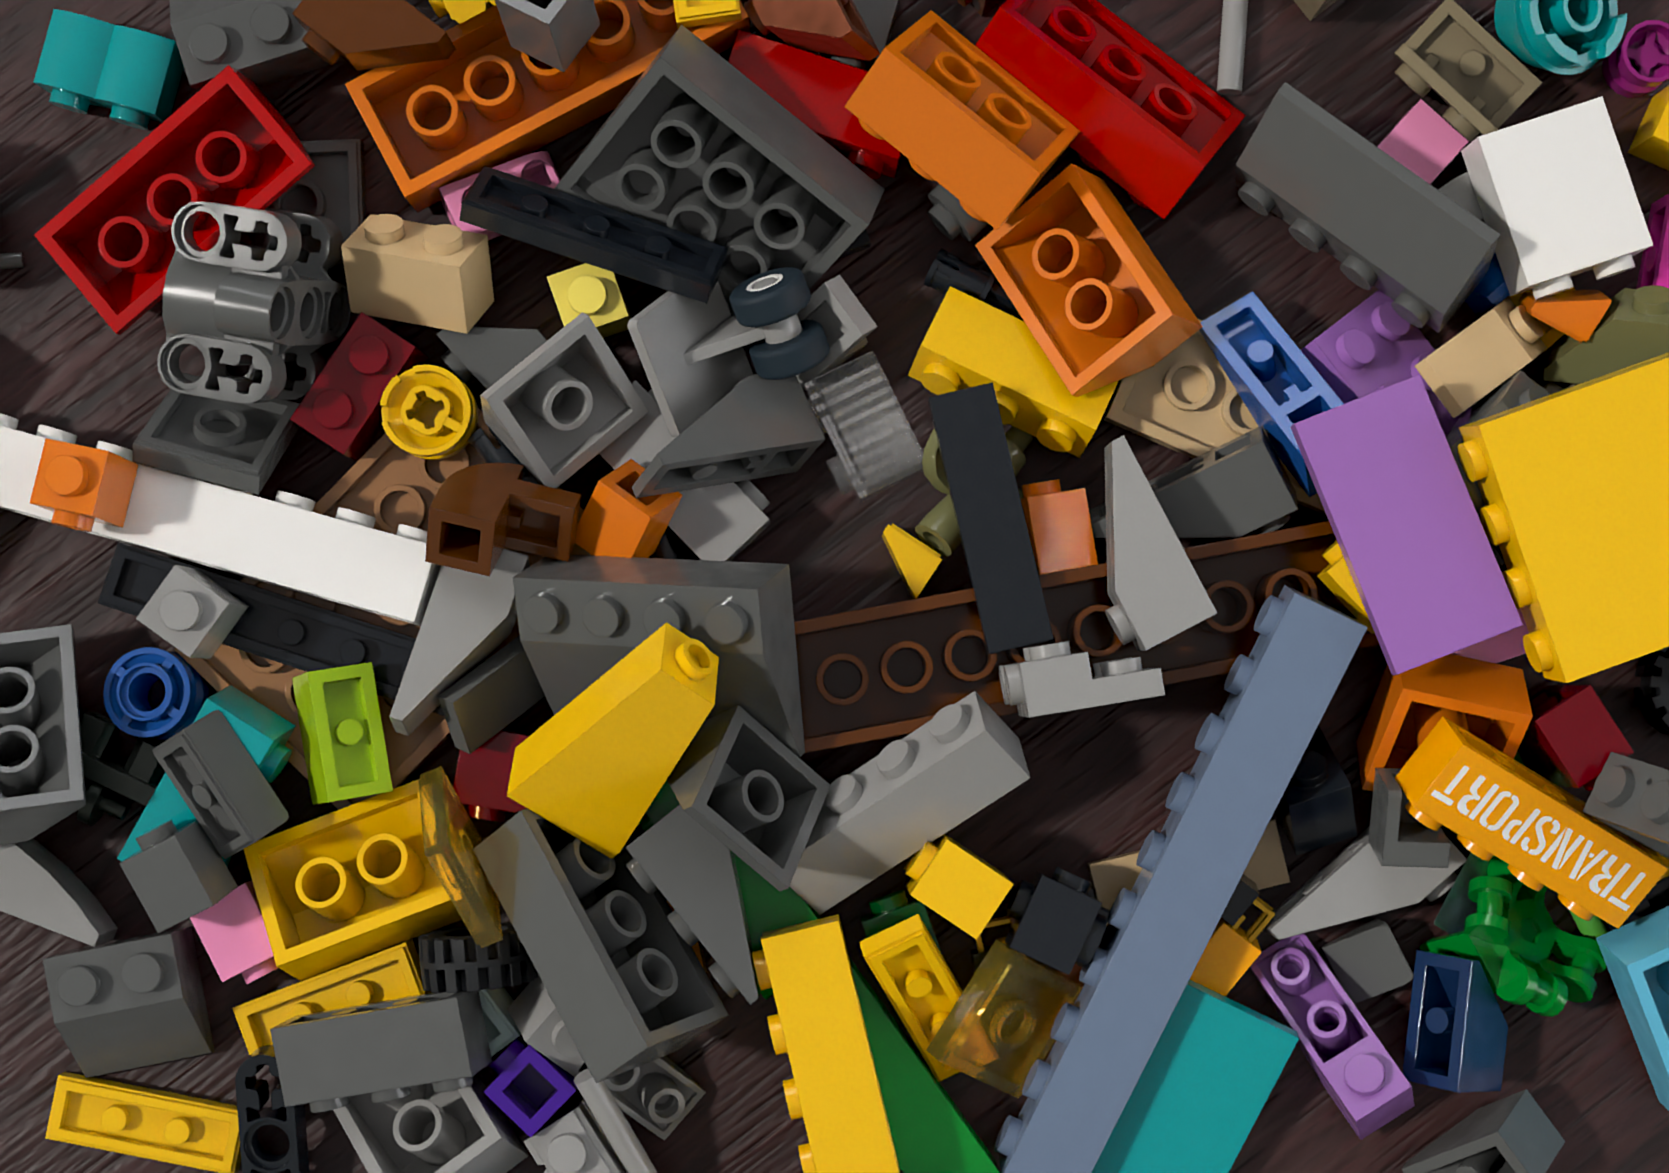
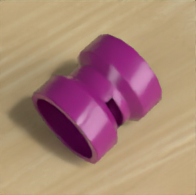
[1602,20,1669,98]

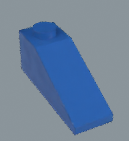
[1199,291,1344,497]

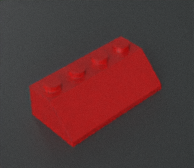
[975,0,1246,219]
[34,65,315,335]

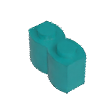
[33,9,184,130]

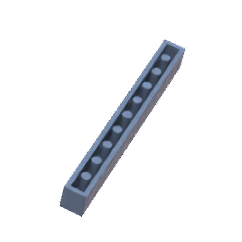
[994,585,1368,1173]

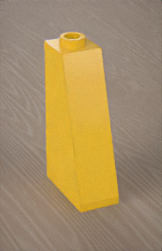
[507,622,719,859]

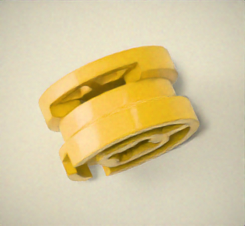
[380,364,478,460]

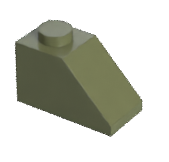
[1543,285,1669,384]

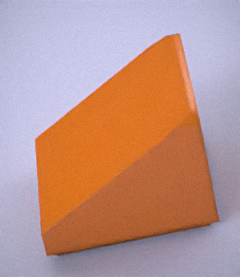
[1519,290,1612,343]

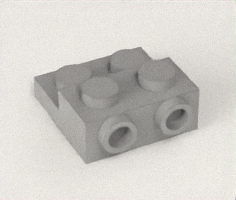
[999,641,1165,718]

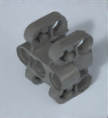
[157,201,351,404]

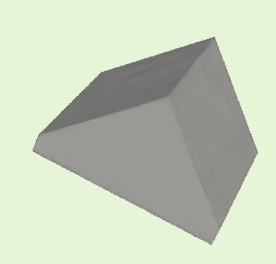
[480,312,649,488]

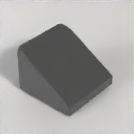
[1320,918,1414,1004]

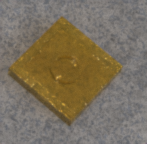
[419,766,503,948]
[926,939,1083,1099]

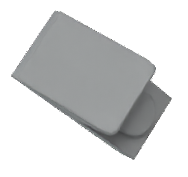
[796,274,878,391]

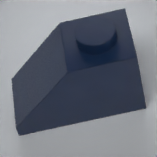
[1403,950,1508,1093]

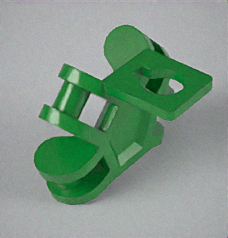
[1420,856,1607,1017]

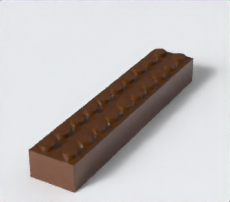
[794,521,1379,753]

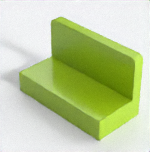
[292,662,393,805]

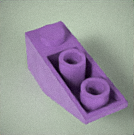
[1250,933,1415,1140]

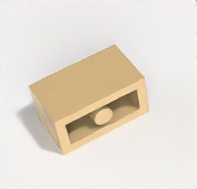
[341,214,494,334]

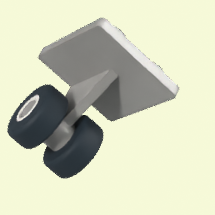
[627,267,830,437]

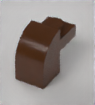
[425,462,581,577]

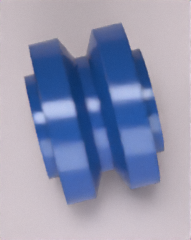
[103,647,209,741]

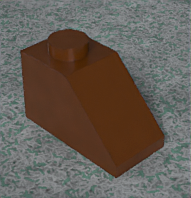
[292,0,456,70]

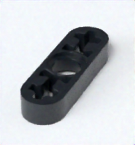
[235,1045,309,1173]

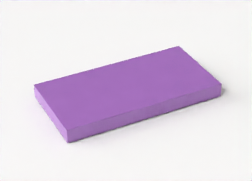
[1290,374,1523,675]

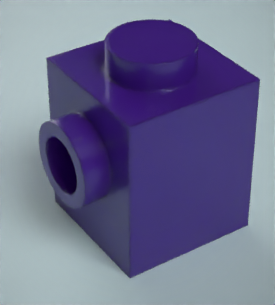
[484,1038,578,1138]

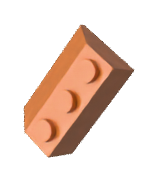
[844,10,1080,230]
[975,164,1203,397]

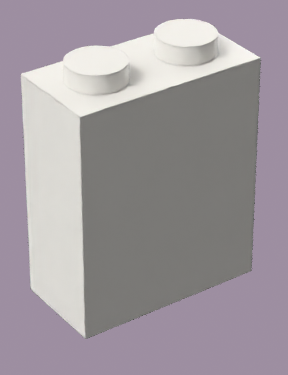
[1461,96,1653,300]

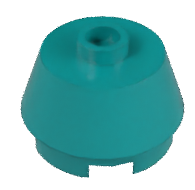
[1494,0,1627,75]

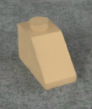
[1414,297,1547,418]

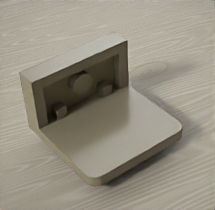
[1394,0,1542,142]

